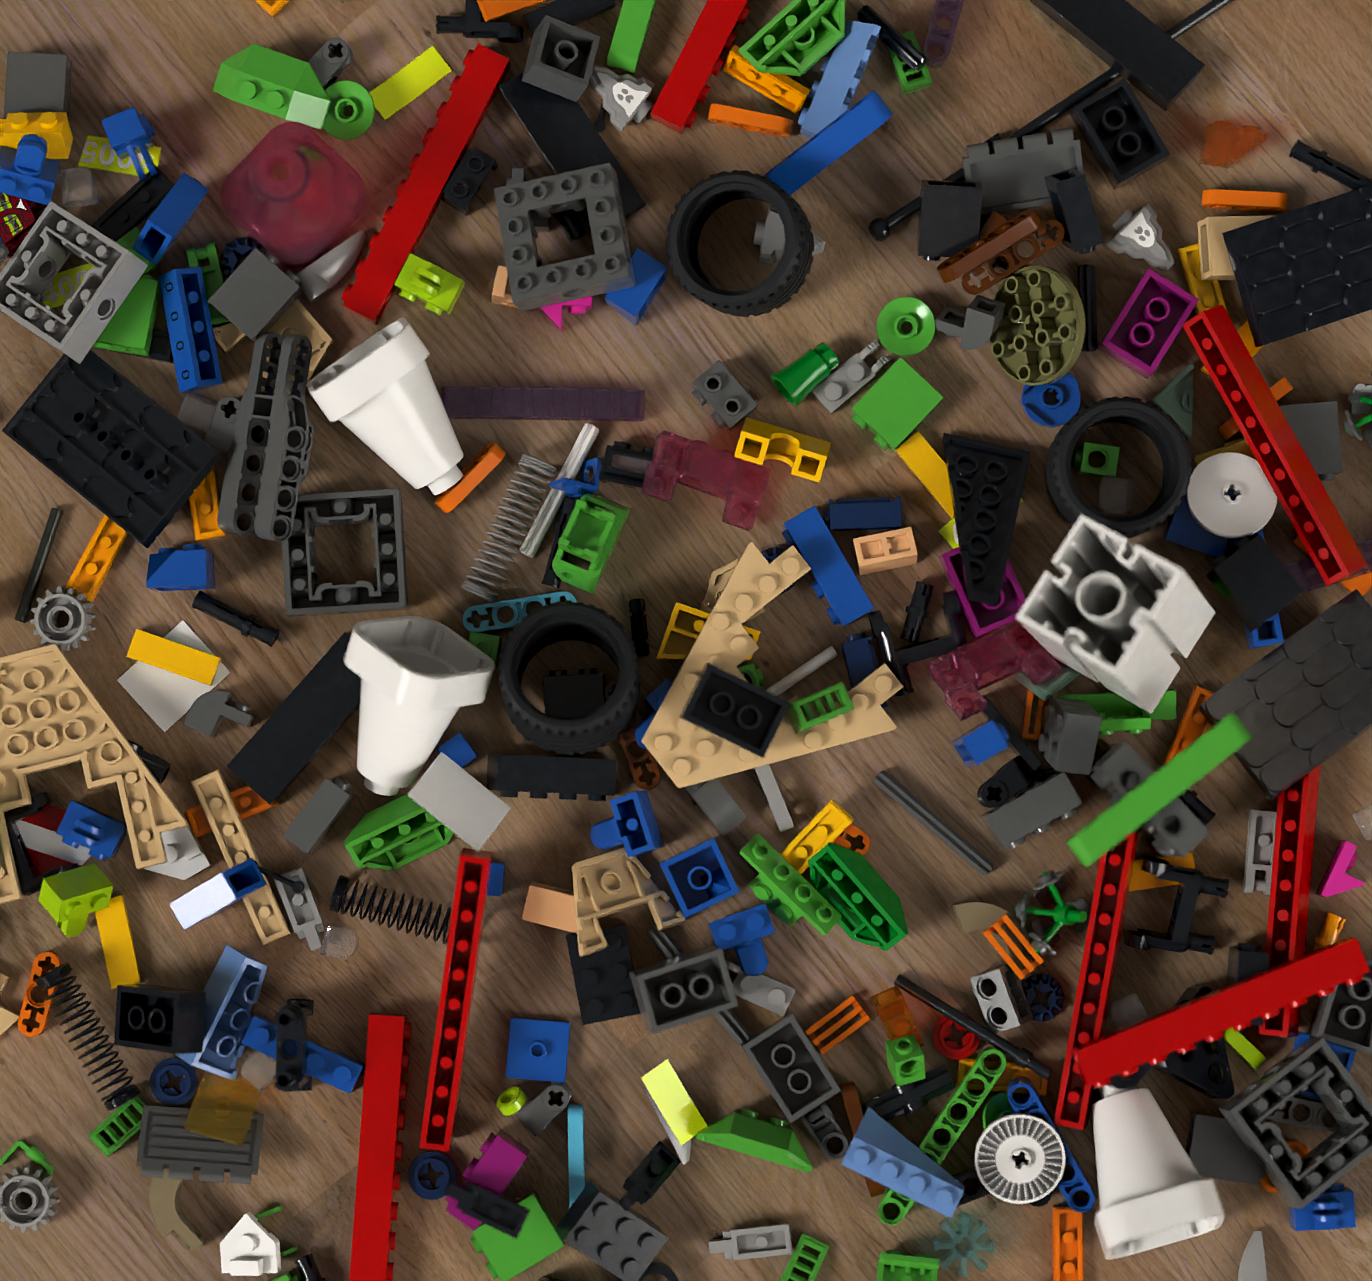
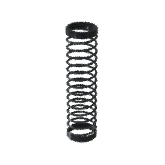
[329,874,451,945]
[35,962,141,1111]

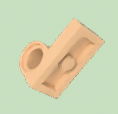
[491,265,517,308]

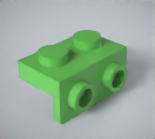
[876,1250,940,1281]

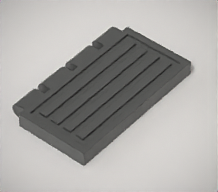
[961,128,1084,215]
[136,1105,264,1184]

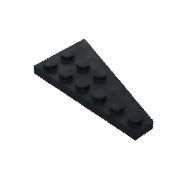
[942,433,1030,606]

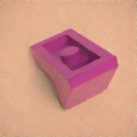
[538,296,593,332]
[1315,841,1366,897]

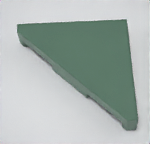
[1151,363,1194,440]
[1005,661,1081,702]

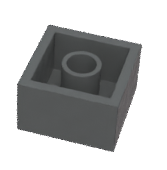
[522,15,600,102]
[1038,696,1102,775]

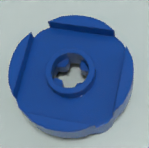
[1021,373,1081,428]

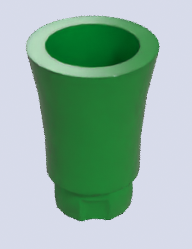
[771,342,840,407]

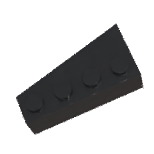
[486,754,617,801]

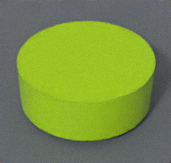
[496,1086,527,1116]

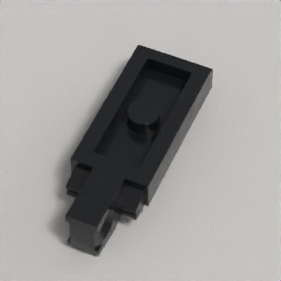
[618,1141,681,1212]
[445,1181,530,1239]

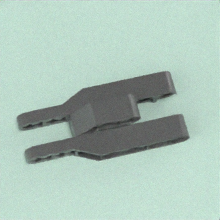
[217,332,314,542]

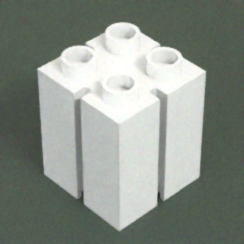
[1016,514,1215,714]

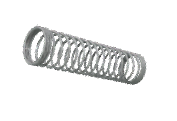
[461,453,557,603]

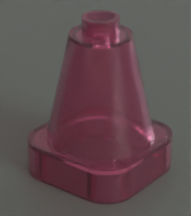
[221,122,368,270]

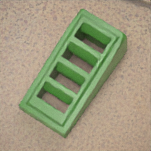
[886,30,932,96]
[786,681,855,734]
[88,1095,146,1157]
[779,1232,830,1281]

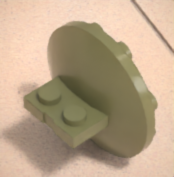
[990,266,1085,386]

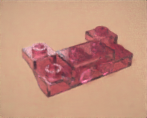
[641,430,771,531]
[928,621,1061,721]

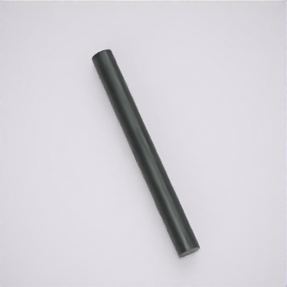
[14,507,63,623]

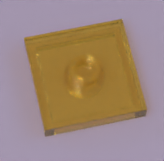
[184,1072,262,1146]

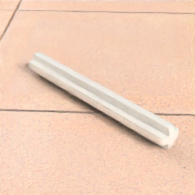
[520,423,599,558]

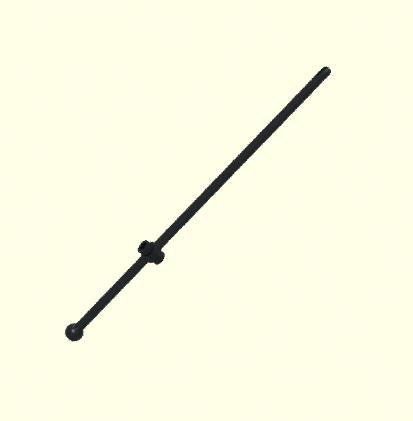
[868,0,1233,241]

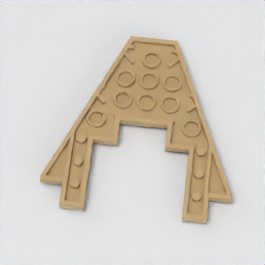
[641,542,903,788]
[0,644,188,904]

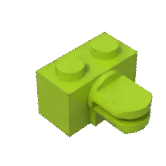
[394,253,465,316]
[38,863,113,937]

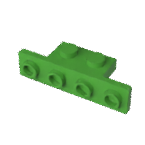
[1057,689,1176,735]
[740,833,842,935]

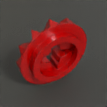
[933,1012,980,1060]

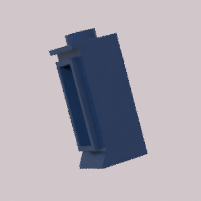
[823,497,902,531]
[841,633,888,708]

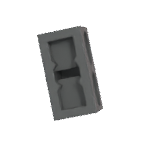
[970,964,1034,1033]

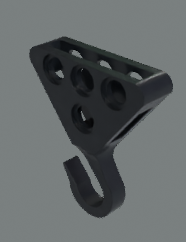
[1106,986,1234,1099]

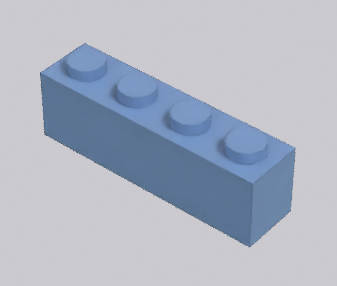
[797,20,881,138]
[176,945,267,1081]
[841,1107,965,1218]

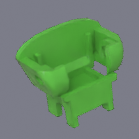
[552,493,631,594]

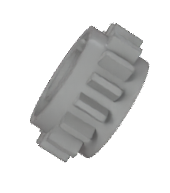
[30,587,97,652]
[0,1165,60,1233]

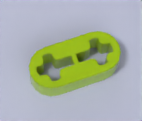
[1222,1027,1266,1070]

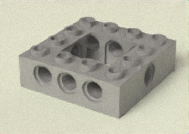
[0,201,148,364]

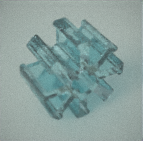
[932,1213,995,1277]

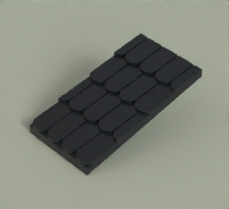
[1222,184,1372,347]
[2,350,223,549]
[1199,589,1372,801]

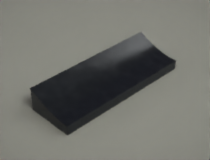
[1030,0,1205,112]
[498,72,646,229]
[226,632,361,806]

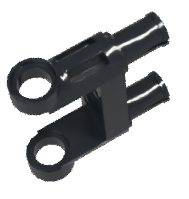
[436,0,523,43]
[868,590,971,696]
[4,792,79,896]
[1124,856,1229,955]
[273,999,314,1092]

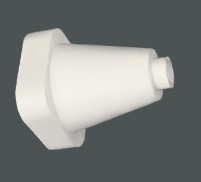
[306,317,464,495]
[344,616,495,796]
[1092,1077,1225,1260]

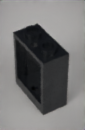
[1044,168,1104,254]

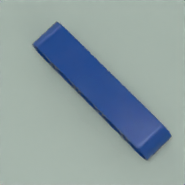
[764,90,893,195]
[1007,1076,1095,1213]

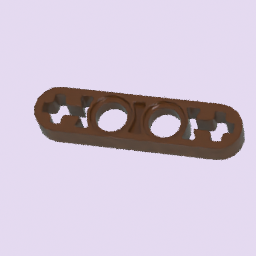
[937,208,1042,283]
[961,219,1065,295]
[604,680,661,790]
[839,1081,885,1197]

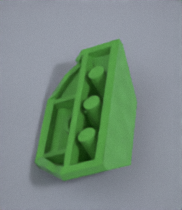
[738,0,846,76]
[213,43,331,129]
[344,794,454,870]
[696,1107,813,1173]

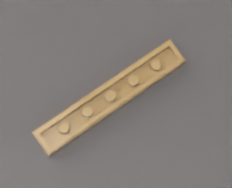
[191,769,291,945]

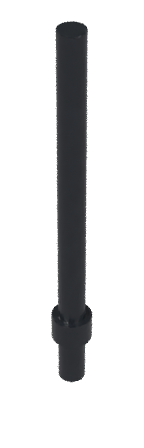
[894,974,1053,1079]

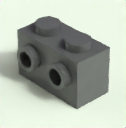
[691,360,758,431]

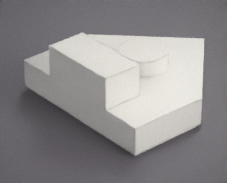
[144,814,211,880]
[220,1211,281,1276]

